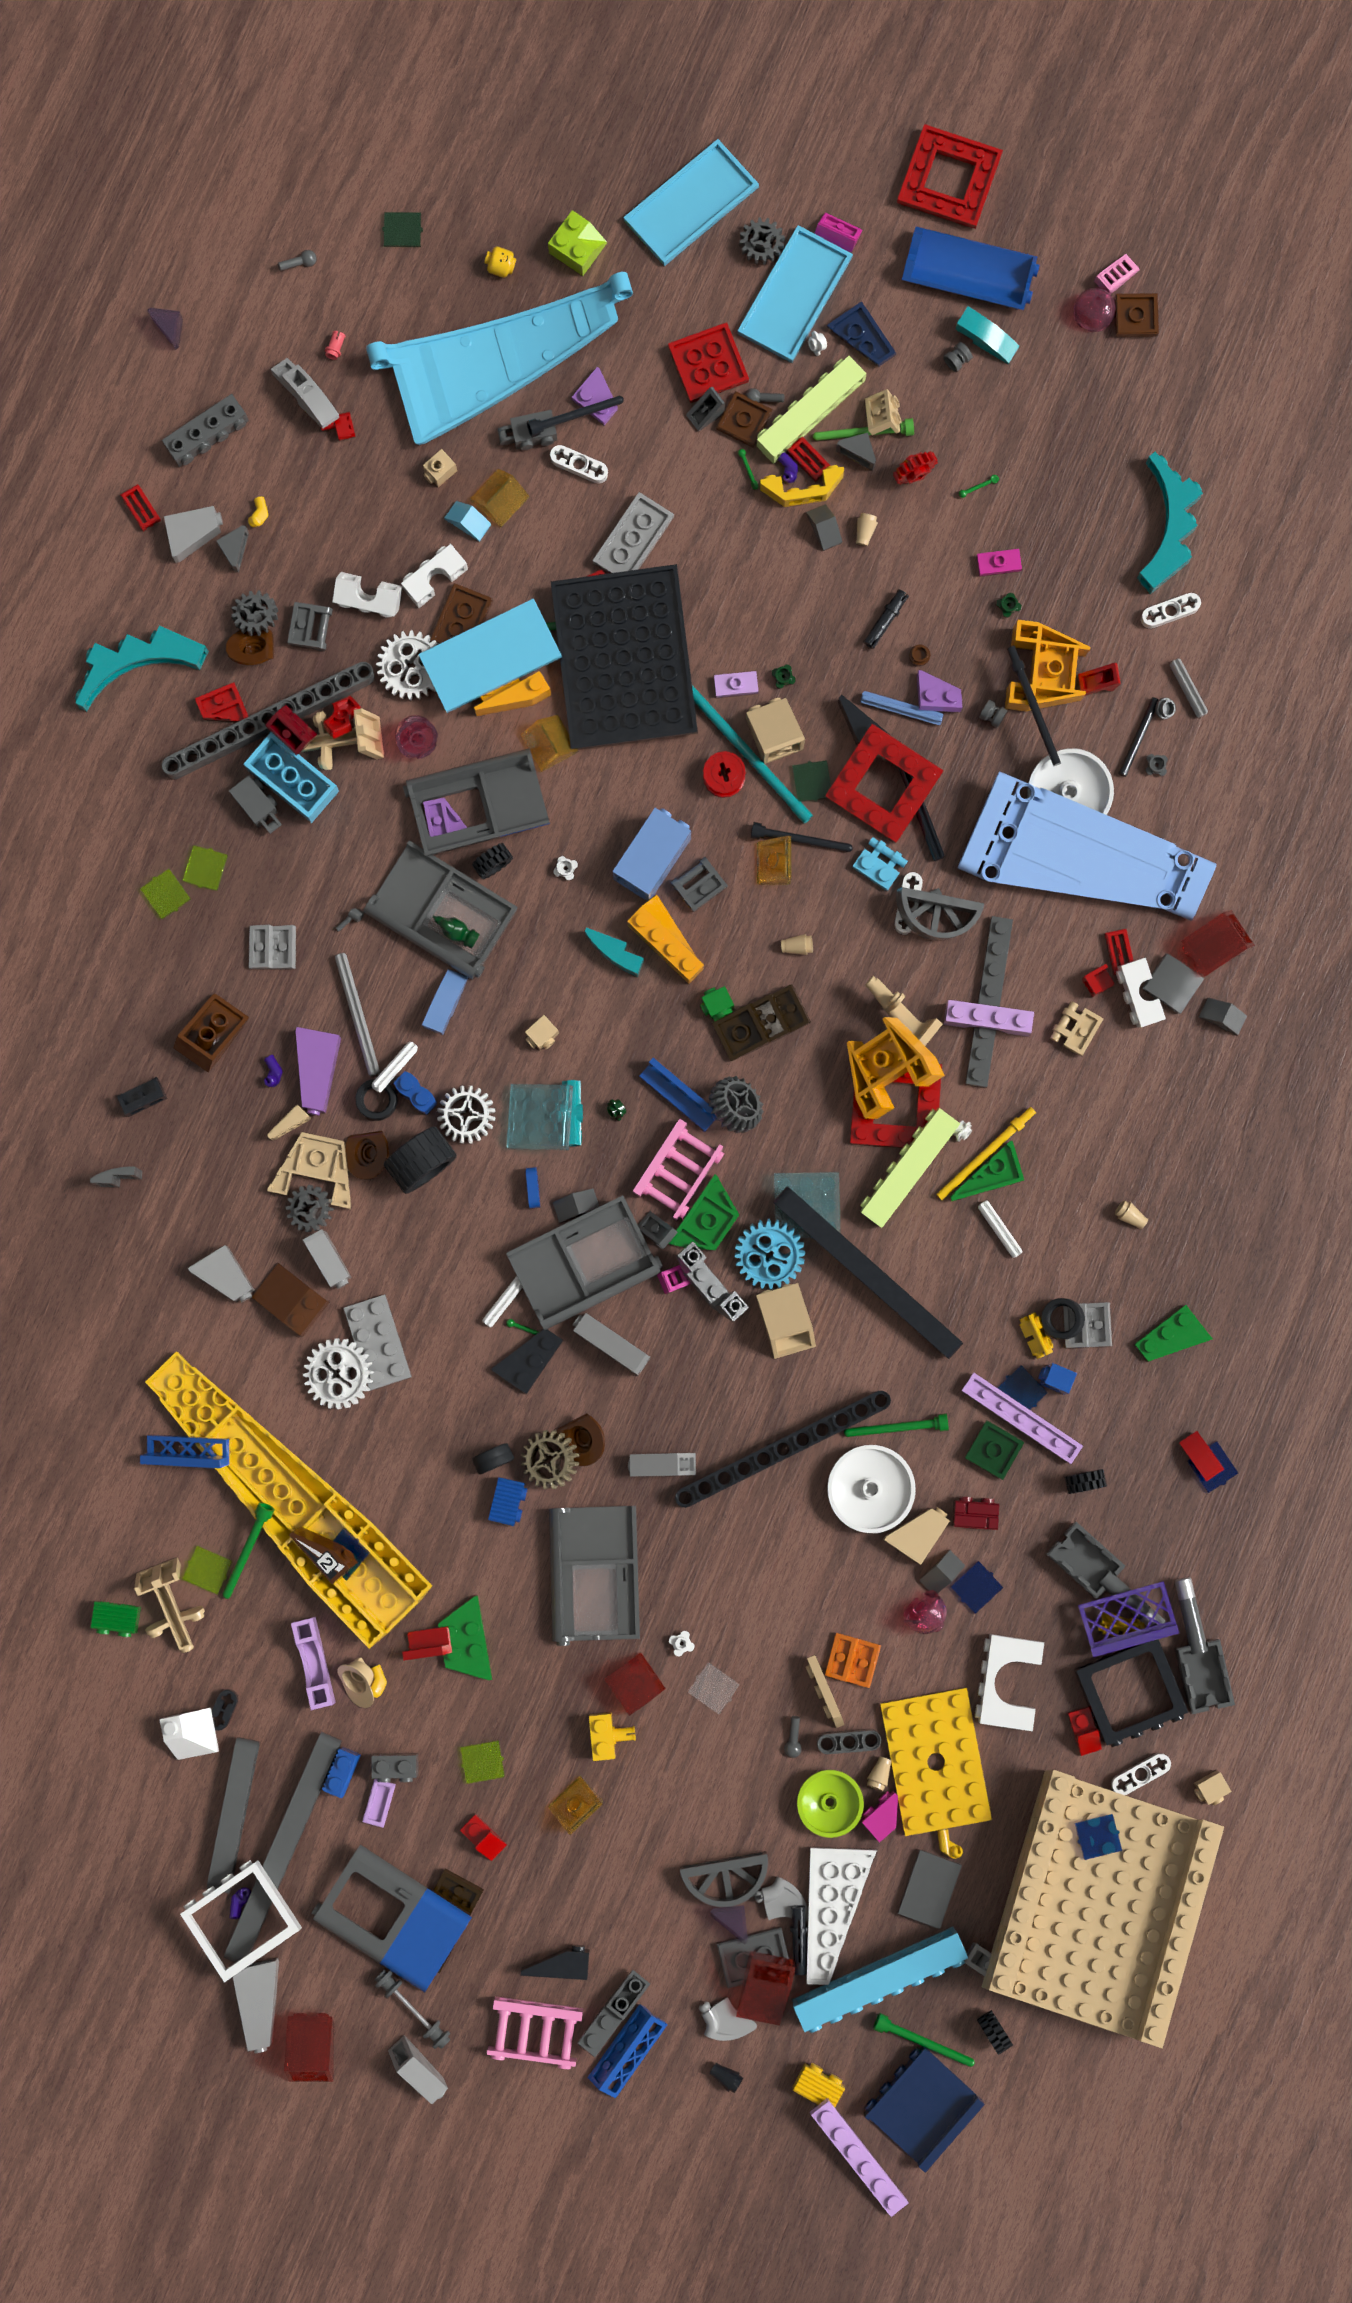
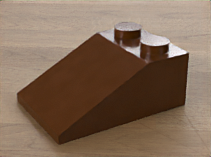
[173,993,249,1073]
[252,1263,330,1337]

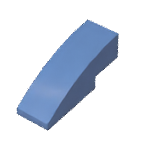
[422,969,468,1035]

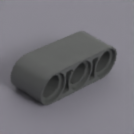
[816,1729,881,1754]

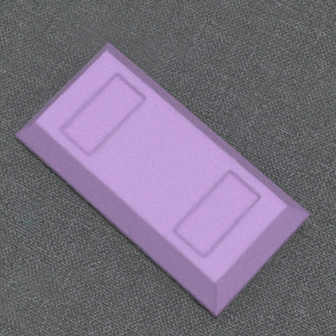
[362,1779,396,1828]

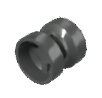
[943,342,973,372]
[979,699,1008,728]

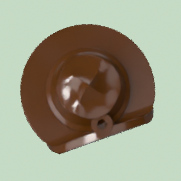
[226,629,274,665]
[345,1131,389,1180]
[557,1413,605,1466]

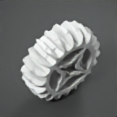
[437,1086,496,1144]

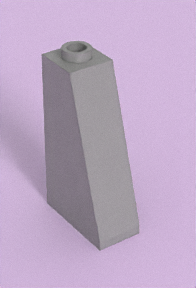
[573,1313,650,1376]
[233,1958,279,2053]

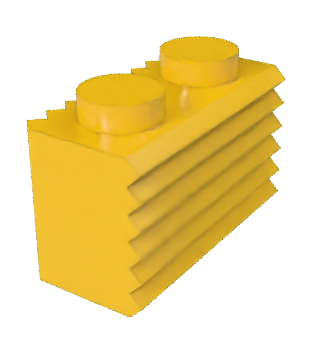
[792,2063,845,2107]

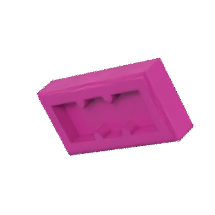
[977,549,1022,576]

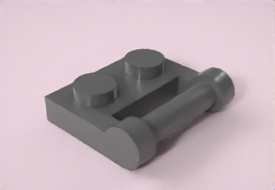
[287,602,333,651]
[670,857,728,913]

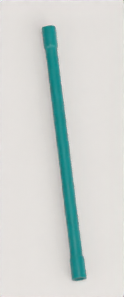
[692,685,813,824]

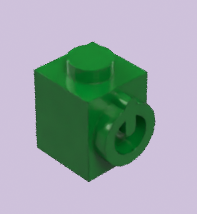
[700,986,734,1022]

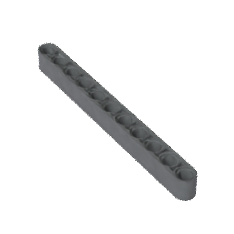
[162,662,375,780]
[224,1732,342,1963]

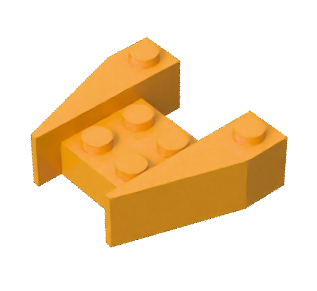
[1005,620,1090,711]
[474,671,551,716]
[847,1017,945,1119]

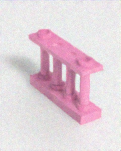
[633,1119,724,1221]
[487,1996,583,2069]

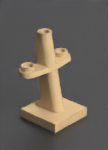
[302,708,384,770]
[865,976,943,1046]
[134,1557,205,1653]

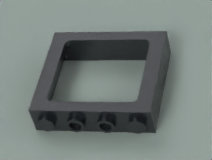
[1074,1639,1189,1747]

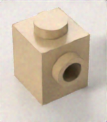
[423,449,457,487]
[525,1015,559,1050]
[1194,1770,1231,1806]

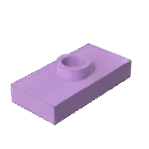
[714,671,758,698]

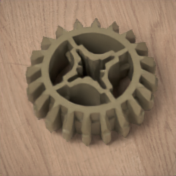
[521,1430,579,1489]

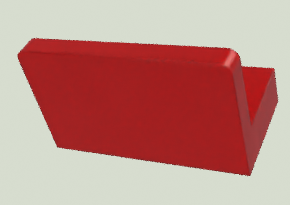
[402,1627,452,1661]

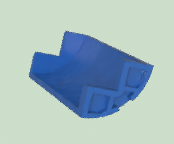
[902,227,1040,310]

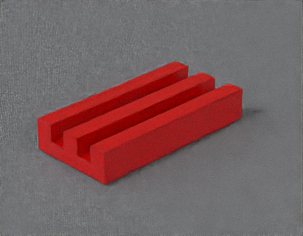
[787,436,831,482]
[120,484,161,532]
[1104,929,1134,975]

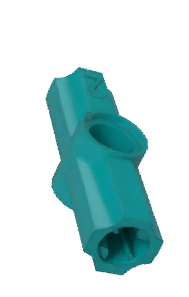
[561,1080,583,1147]

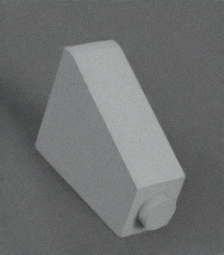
[164,506,223,563]
[303,1229,352,1289]
[188,1245,255,1303]
[628,1453,696,1476]
[388,2035,448,2104]

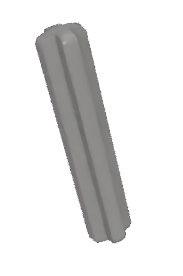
[1170,659,1208,718]

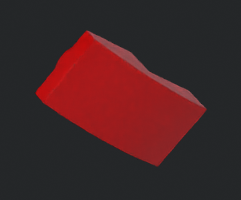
[1179,1431,1224,1482]

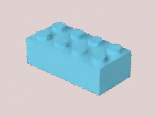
[244,732,339,823]

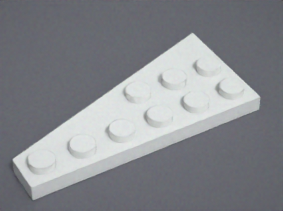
[806,1847,877,1985]

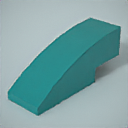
[955,306,1019,364]
[585,927,644,977]

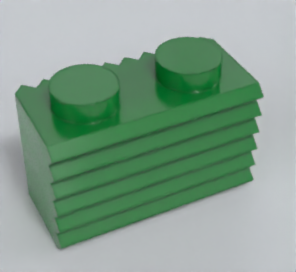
[91,1601,141,1637]

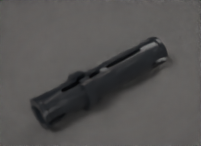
[863,589,909,649]
[790,1905,808,1975]

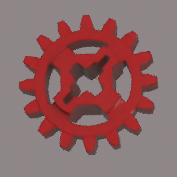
[893,451,938,485]

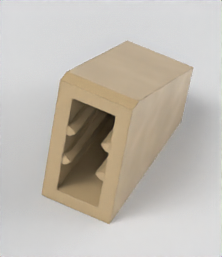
[883,1507,950,1565]

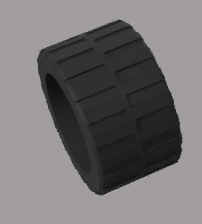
[384,1127,457,1194]

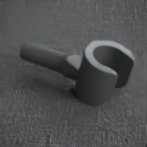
[336,908,364,931]

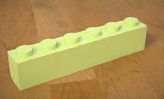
[757,356,866,464]
[860,1108,960,1228]

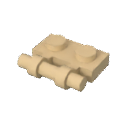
[1050,1001,1103,1057]

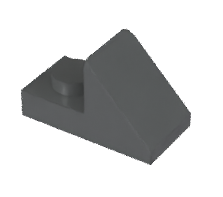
[638,1211,678,1249]

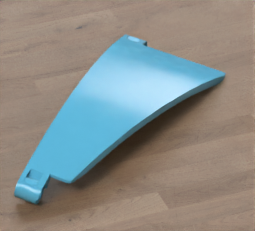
[366,272,633,445]

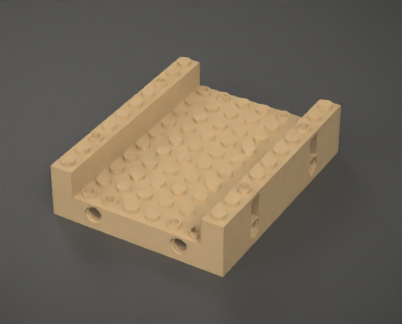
[981,1770,1224,2049]

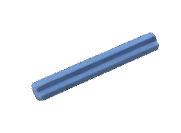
[861,691,943,725]

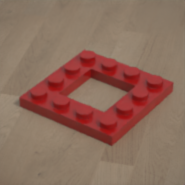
[897,124,1003,229]
[826,724,944,843]
[850,1064,942,1148]

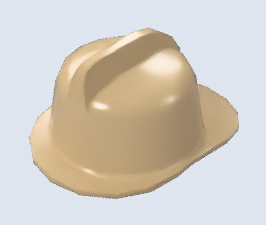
[337,1658,374,1708]

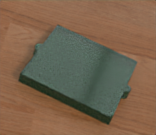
[382,212,423,247]
[792,760,831,802]

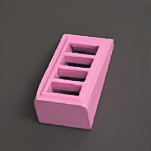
[1094,254,1140,296]

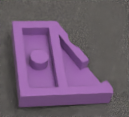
[572,367,618,426]
[917,670,962,712]
[423,798,467,837]

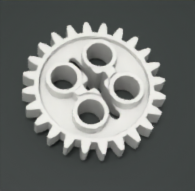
[376,630,437,701]
[303,1338,374,1409]

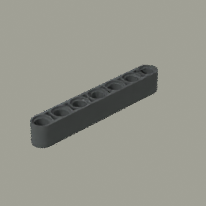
[207,1737,260,1894]

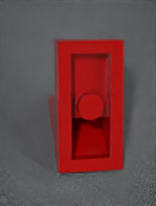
[1078,663,1121,696]
[1067,1707,1102,1756]
[460,1814,507,1861]

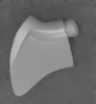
[754,1876,808,1921]
[699,1997,757,2041]

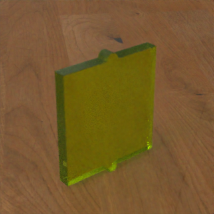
[183,845,228,891]
[140,869,191,919]
[183,1546,232,1594]
[461,1740,505,1784]

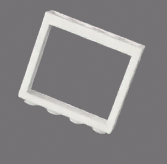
[180,1860,302,1982]

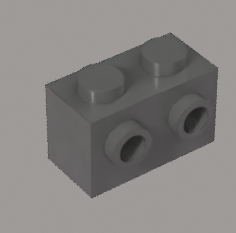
[372,1753,418,1782]

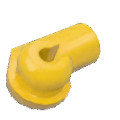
[248,496,268,527]
[371,1665,387,1698]
[937,1829,963,1859]

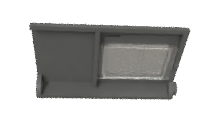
[363,840,518,980]
[506,1195,663,1331]
[549,1506,640,1646]

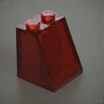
[1181,910,1255,977]
[284,2013,334,2082]

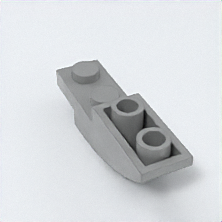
[271,358,340,428]

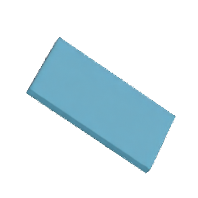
[623,139,759,266]
[737,225,853,363]
[419,598,562,713]

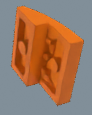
[825,1633,881,1688]

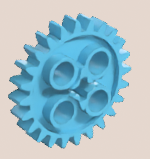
[735,1219,805,1289]

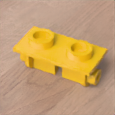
[1019,1312,1053,1359]
[1098,1612,1145,1637]

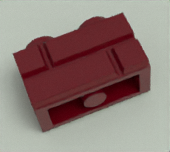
[265,705,317,756]
[952,1496,999,1530]

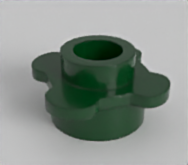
[996,593,1022,618]
[772,664,796,689]
[607,1099,626,1121]

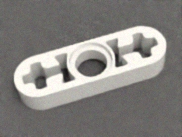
[550,445,608,484]
[1141,593,1201,629]
[894,872,922,935]
[1111,1753,1171,1795]

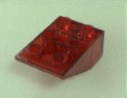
[736,1951,796,2026]

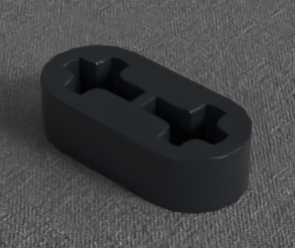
[212,1689,239,1731]

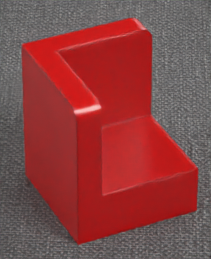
[1082,964,1114,998]

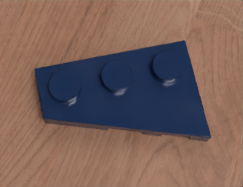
[827,301,896,367]

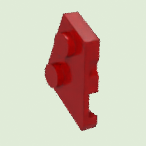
[195,682,249,722]

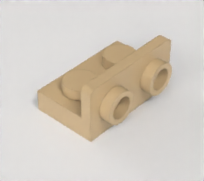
[865,389,901,435]

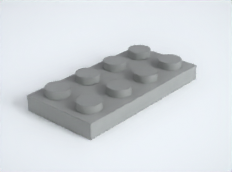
[593,492,674,573]
[344,1294,412,1391]

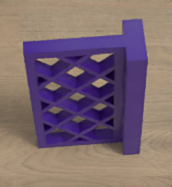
[1078,1581,1179,1657]

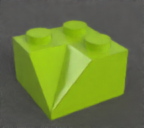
[548,210,607,276]

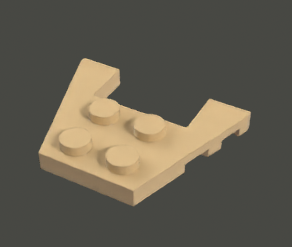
[267,1132,351,1209]

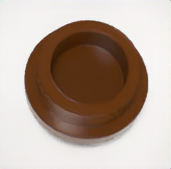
[909,644,930,666]

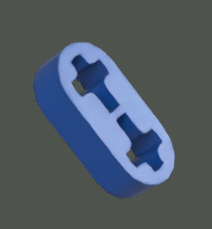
[526,1167,540,1209]

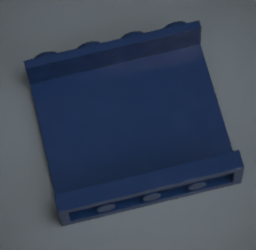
[864,2046,985,2173]

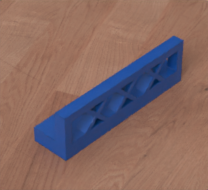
[639,1058,717,1132]
[140,1435,229,1468]
[588,2004,668,2098]

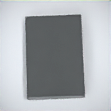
[898,1849,962,1929]
[717,1927,792,1988]

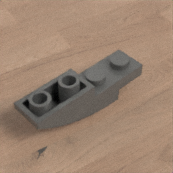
[577,1970,650,2057]

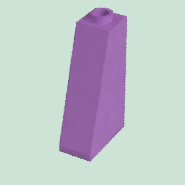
[296,1027,341,1116]

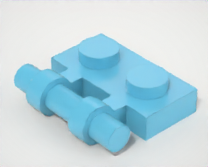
[852,837,908,891]

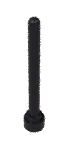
[527,396,624,437]
[751,822,853,852]

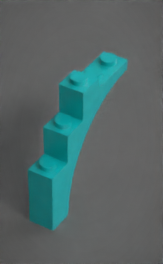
[1137,451,1203,594]
[75,625,209,712]

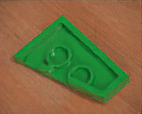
[1134,1305,1213,1362]

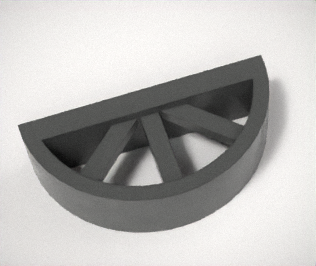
[896,887,984,940]
[680,1851,768,1907]

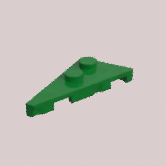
[950,1141,1024,1202]

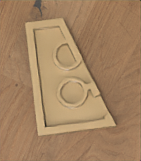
[806,1655,844,1728]

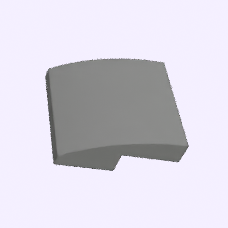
[249,925,296,969]
[1063,1302,1112,1348]

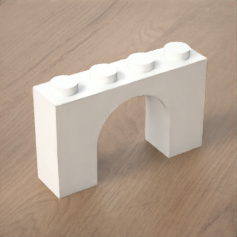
[975,1634,1044,1731]

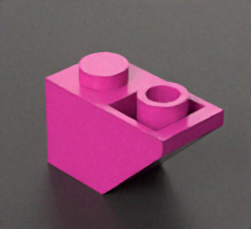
[861,1790,898,1843]

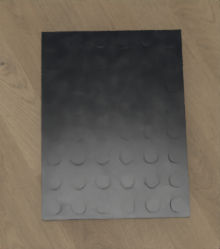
[551,564,698,750]

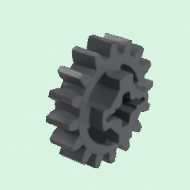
[739,217,785,265]
[232,590,278,636]
[286,1185,334,1232]

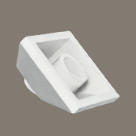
[160,1708,219,1760]

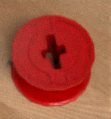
[703,751,746,798]

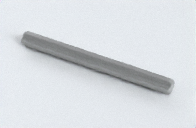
[335,953,380,1076]

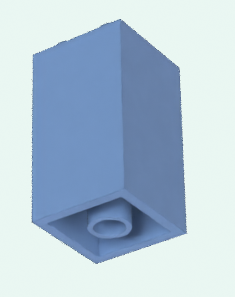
[613,808,691,902]

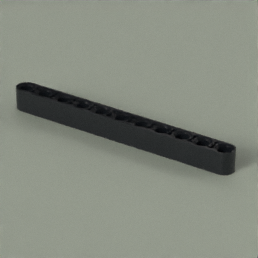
[773,1186,964,1359]
[675,1391,891,1508]

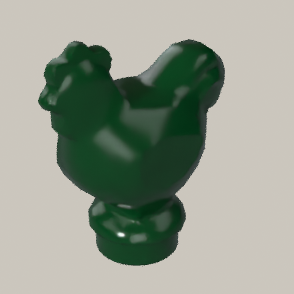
[433,915,480,949]

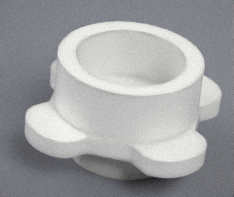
[808,331,827,356]
[554,856,578,880]
[953,1121,972,1142]
[669,1631,694,1656]

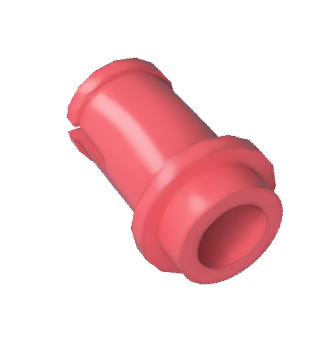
[325,331,346,360]

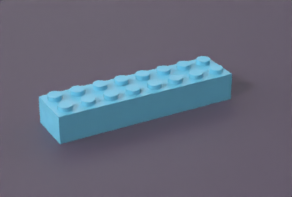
[792,1927,968,2033]

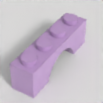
[943,1000,1034,1037]
[291,1617,336,1710]

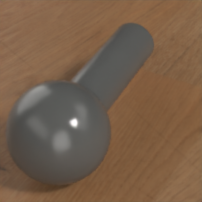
[278,250,317,271]
[745,388,785,402]
[784,1716,802,1758]

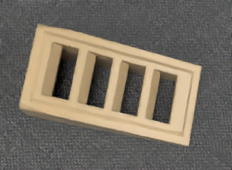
[267,1105,311,1141]

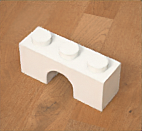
[401,544,468,608]
[333,572,402,617]
[1116,958,1166,1028]

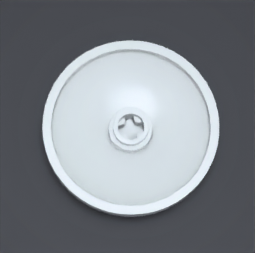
[1028,748,1114,815]
[827,1445,915,1533]

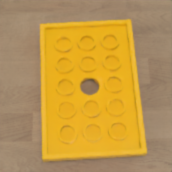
[880,1687,992,1836]

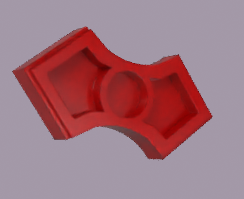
[323,696,361,739]

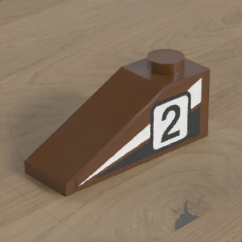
[289,1527,358,1584]

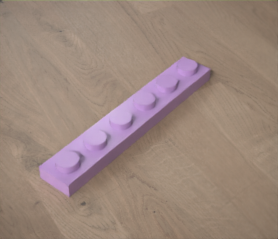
[961,1373,1083,1464]
[810,2098,908,2217]

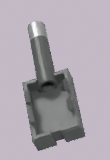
[1046,1521,1165,1627]
[1175,1577,1235,1714]

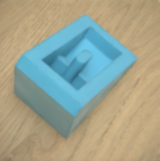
[445,501,491,542]

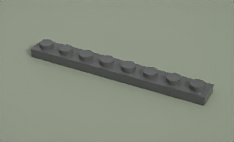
[965,916,1013,1088]

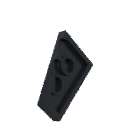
[491,1329,564,1394]

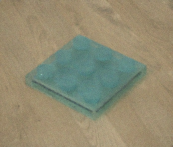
[506,1084,573,1150]
[774,1172,840,1238]

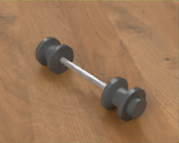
[374,1970,450,2049]

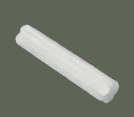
[372,1041,418,1092]
[978,1200,1022,1258]
[482,1276,523,1327]

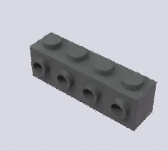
[162,394,249,467]

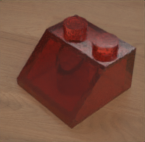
[604,1652,666,1716]

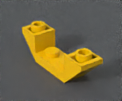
[760,465,844,507]

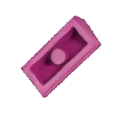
[815,213,862,252]

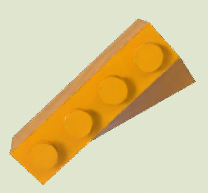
[627,895,704,984]

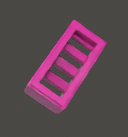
[657,1265,691,1294]

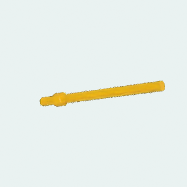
[936,1107,1036,1200]

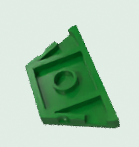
[668,1174,739,1251]
[438,1596,493,1680]

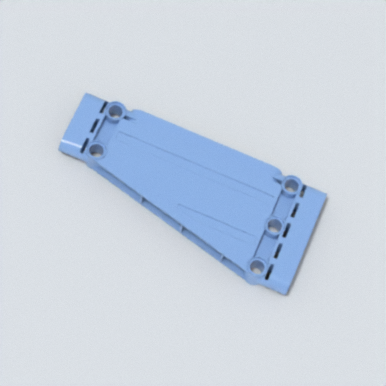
[958,771,1217,921]

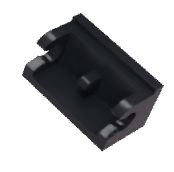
[117,1077,168,1117]

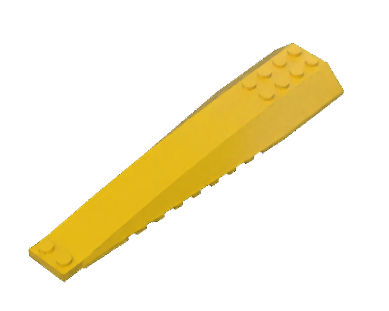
[145,1351,433,1649]

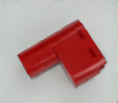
[321,412,356,441]

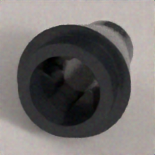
[709,2063,744,2093]

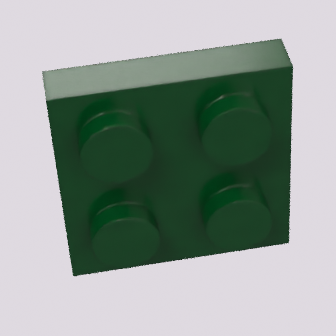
[965,1420,1025,1480]

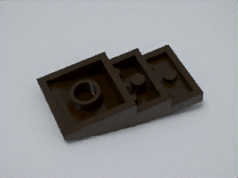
[712,984,811,1061]
[433,1868,484,1974]

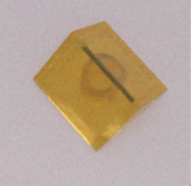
[470,469,529,527]
[521,715,578,772]
[757,836,791,885]
[548,1776,603,1835]

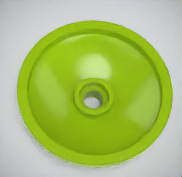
[797,1770,864,1838]

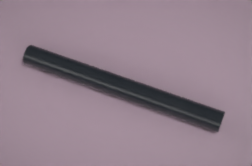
[1118,697,1159,777]

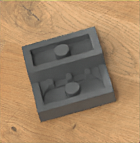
[1142,953,1204,1014]
[90,1167,142,1187]

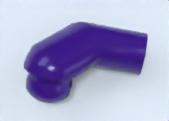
[778,452,798,483]
[264,1055,283,1087]
[229,1887,251,1919]

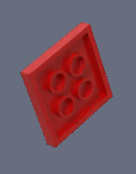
[668,322,749,403]

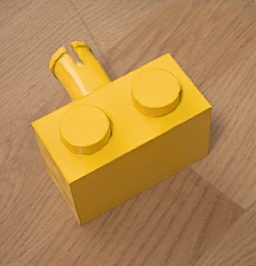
[589,1712,636,1761]

